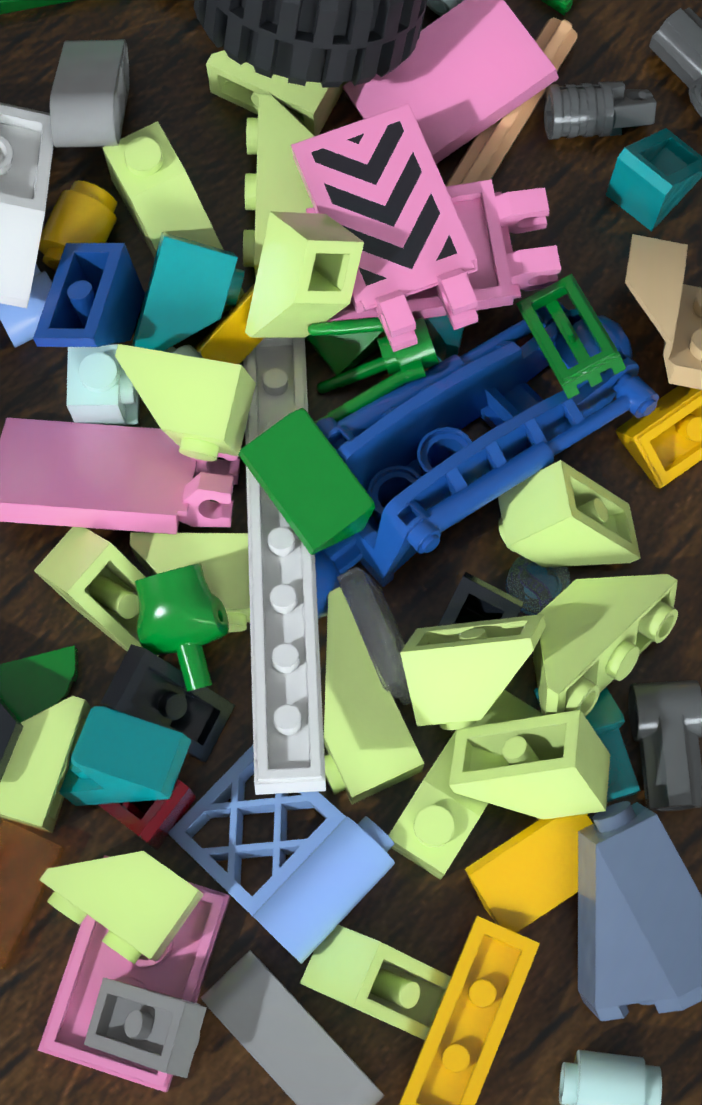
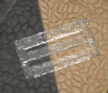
[337,567,411,706]

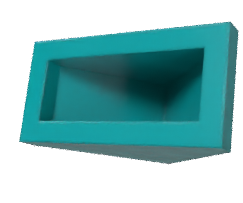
[606,128,702,232]

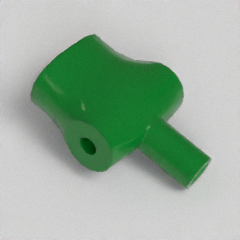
[135,563,229,692]

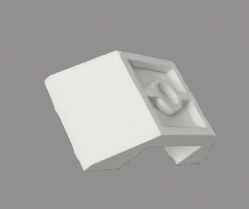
[0,102,54,308]

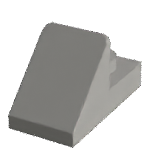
[84,977,207,1078]

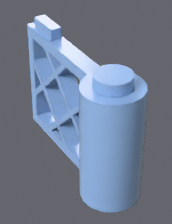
[168,745,395,964]

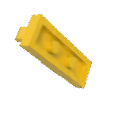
[399,916,540,1105]

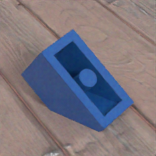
[33,243,145,347]

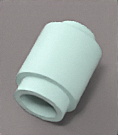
[559,1050,662,1105]

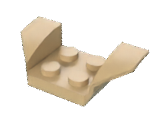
[625,234,702,390]

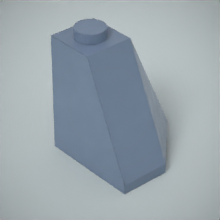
[578,801,702,1021]

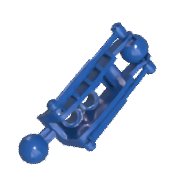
[315,300,659,619]

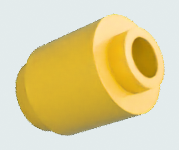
[39,180,117,271]

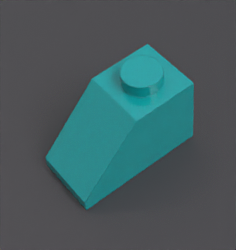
[131,232,245,351]

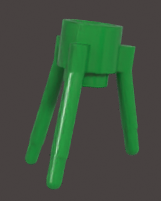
[308,316,439,423]

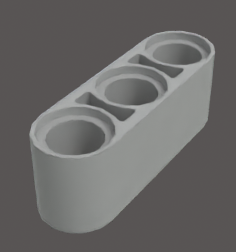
[50,39,130,148]
[201,950,385,1105]

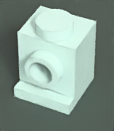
[66,344,139,427]

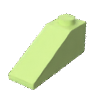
[103,121,245,314]
[324,587,424,804]
[388,690,542,880]

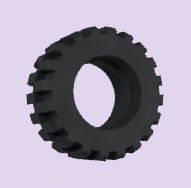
[194,0,428,88]

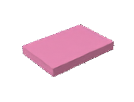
[342,0,559,164]
[38,855,231,1092]

